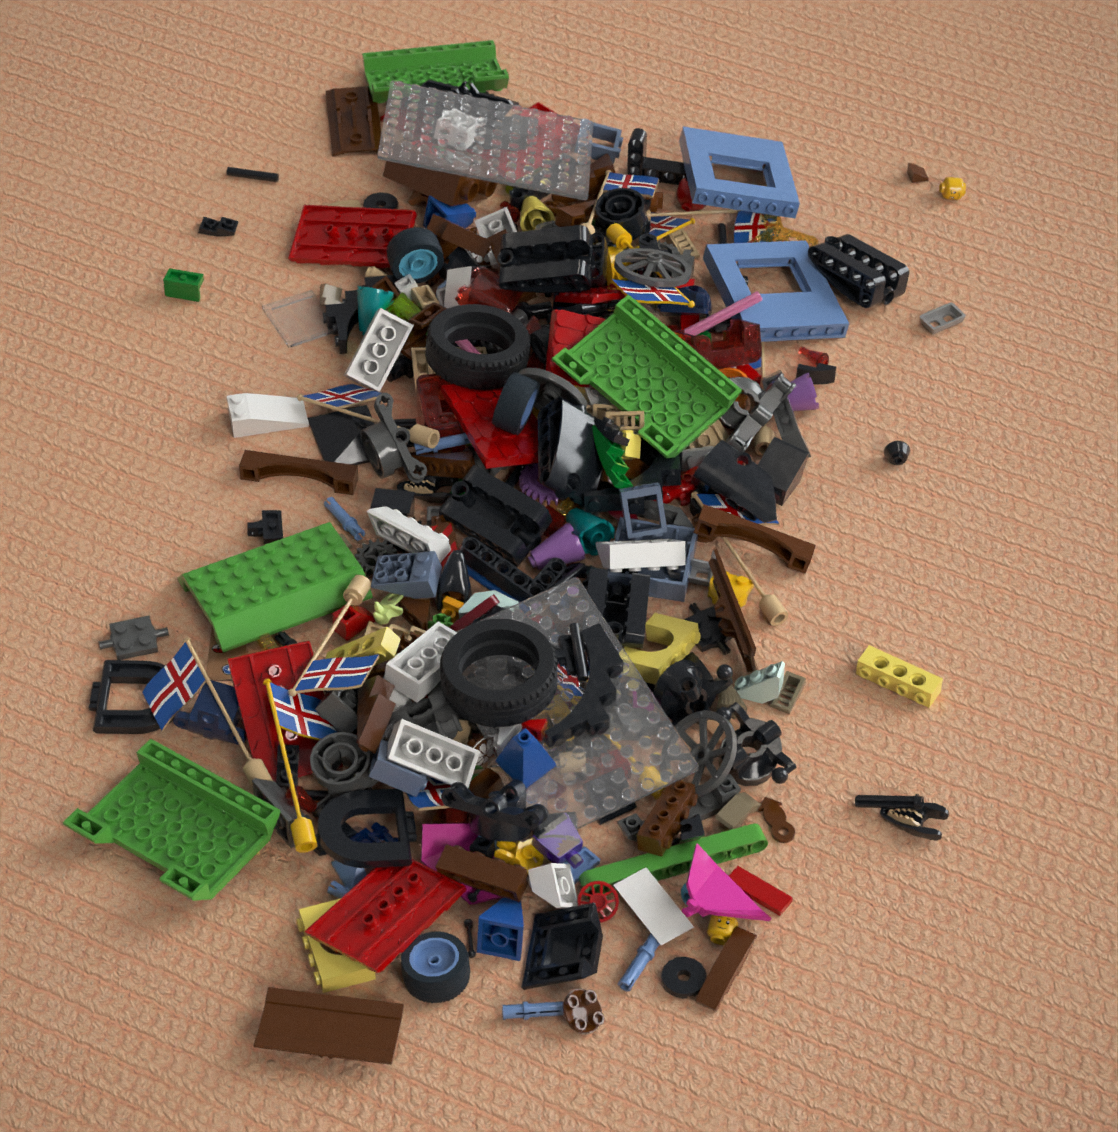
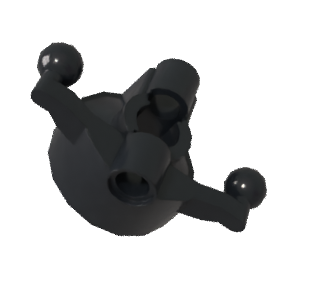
[595,188,651,250]
[652,660,733,739]
[716,702,797,786]

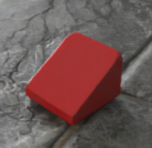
[521,719,548,741]

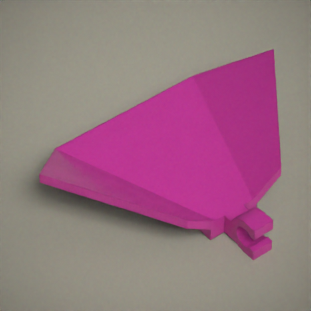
[421,823,502,905]
[681,843,772,921]

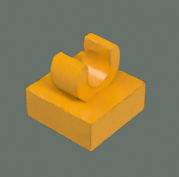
[441,596,464,623]

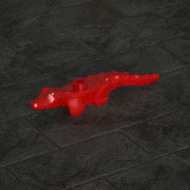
[653,456,751,506]

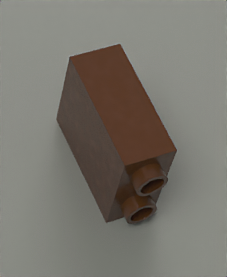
[383,137,497,206]

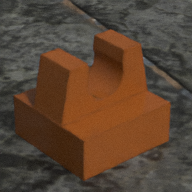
[646,192,663,213]

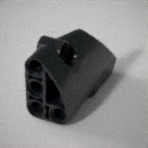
[691,440,777,523]

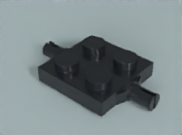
[684,603,732,655]

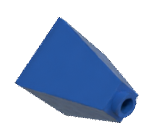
[423,196,476,236]
[495,728,556,788]
[477,897,524,961]

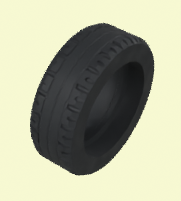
[425,304,531,390]
[440,619,557,727]

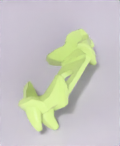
[373,592,415,625]

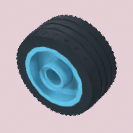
[387,227,444,283]

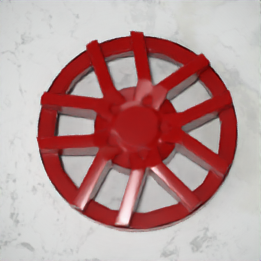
[577,881,619,923]

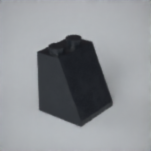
[758,437,809,506]

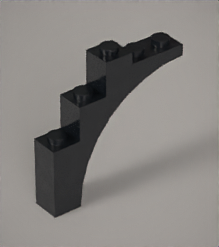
[323,275,400,354]
[584,451,681,514]
[544,623,623,748]

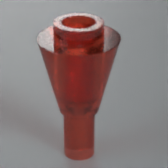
[799,346,829,367]

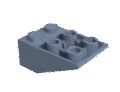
[371,551,442,599]

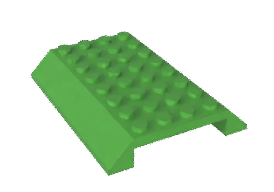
[362,40,509,103]
[552,294,742,458]
[177,522,373,652]
[63,739,280,901]

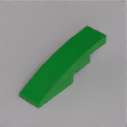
[592,424,633,489]

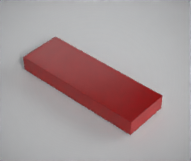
[729,866,793,916]

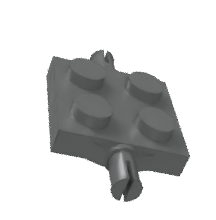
[98,615,169,660]

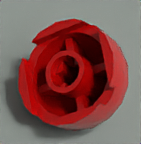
[676,178,707,211]

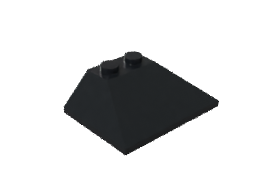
[308,405,375,465]
[522,902,603,990]

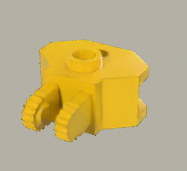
[494,838,544,875]

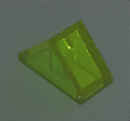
[385,292,421,323]

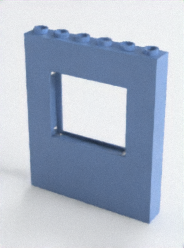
[679,127,800,218]
[703,240,849,343]

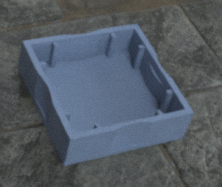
[607,517,698,602]

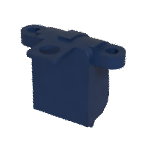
[658,285,712,332]
[173,680,247,745]

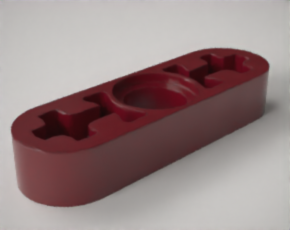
[448,594,500,631]

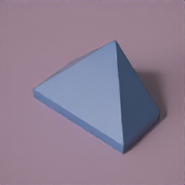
[331,860,367,890]

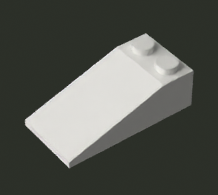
[227,393,309,438]
[385,622,457,703]

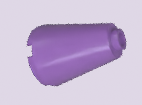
[788,373,819,411]
[528,523,586,570]

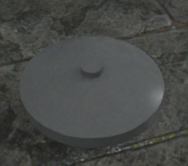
[518,368,587,411]

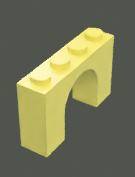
[619,613,701,684]
[296,898,376,993]

